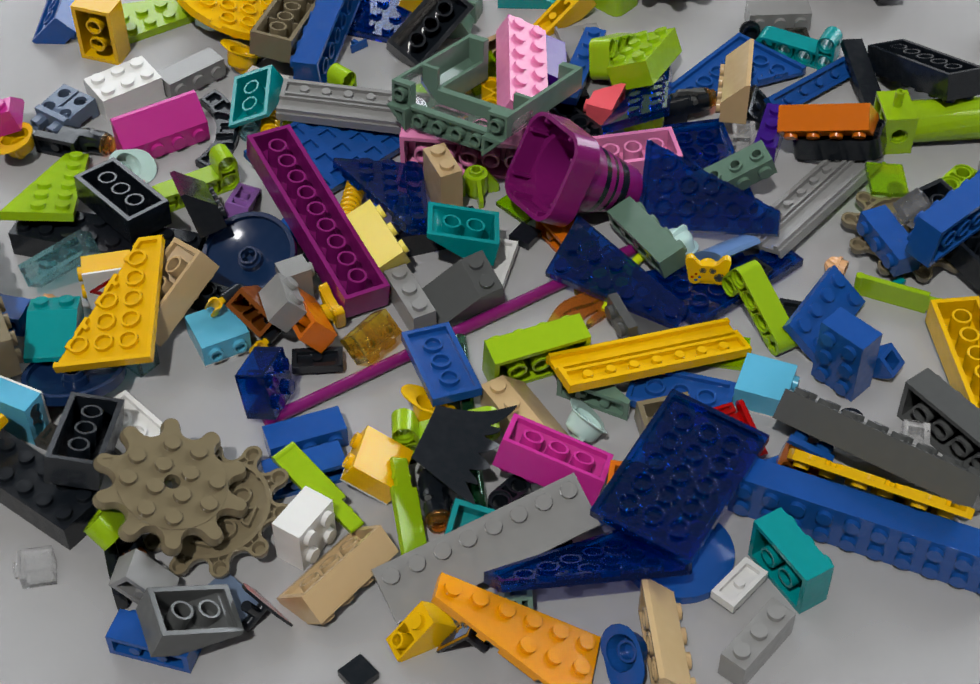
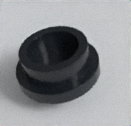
[739,20,760,40]

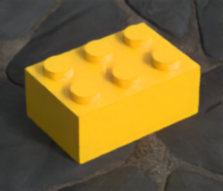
[70,0,131,65]

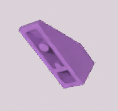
[224,183,261,220]

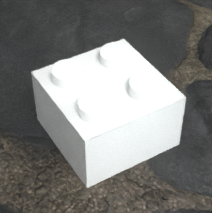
[272,486,337,571]

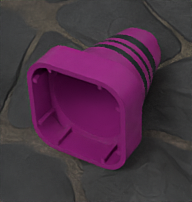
[505,111,646,227]

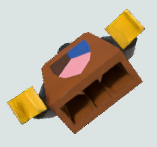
[204,283,282,359]

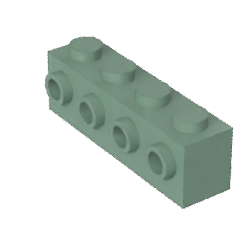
[678,140,777,214]
[607,196,687,279]

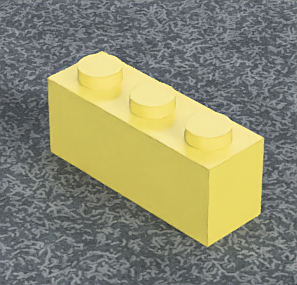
[346,199,411,272]

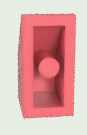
[583,83,626,127]

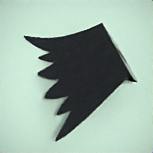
[409,405,517,504]

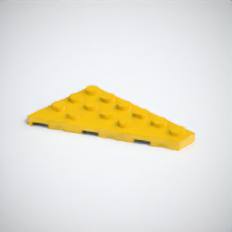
[53,235,165,373]
[787,448,975,520]

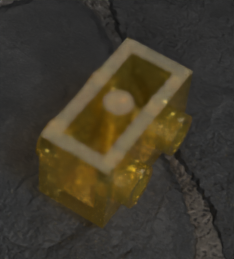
[340,308,402,365]

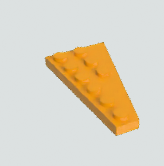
[431,572,601,684]

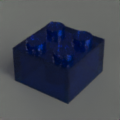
[235,346,295,420]

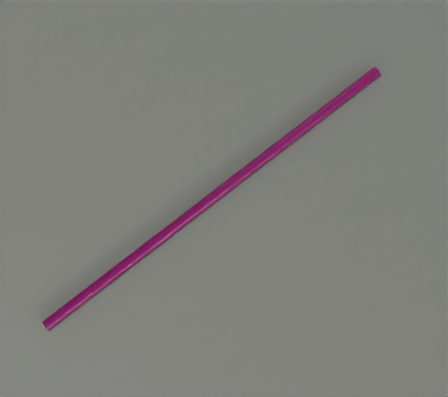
[262,244,638,425]

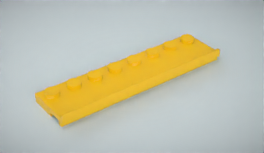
[546,317,752,394]

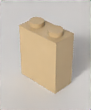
[423,143,463,207]

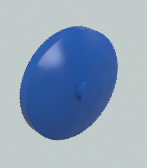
[623,516,735,604]

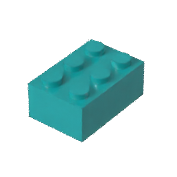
[748,507,834,614]

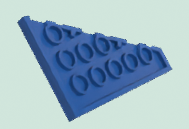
[660,32,807,99]

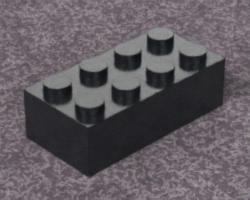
[74,157,172,244]
[44,392,124,491]

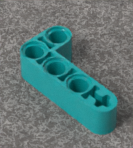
[756,26,843,70]

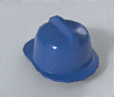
[600,623,648,684]

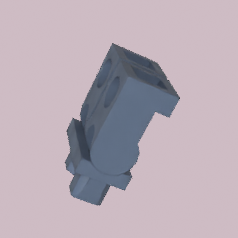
[30,84,100,134]

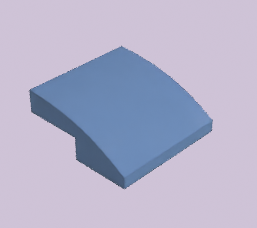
[694,235,761,261]

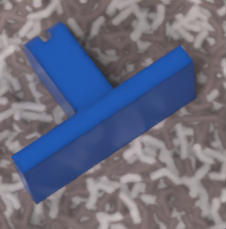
[350,38,368,53]

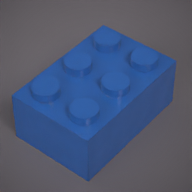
[811,307,883,402]

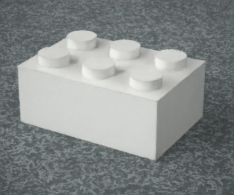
[83,55,166,122]

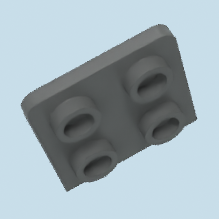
[605,292,670,339]

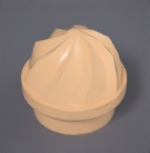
[824,256,849,276]

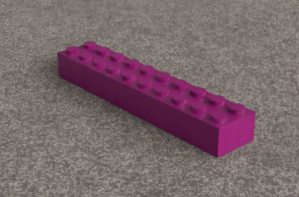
[247,124,390,318]

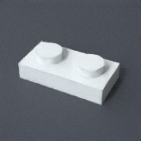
[710,556,768,613]

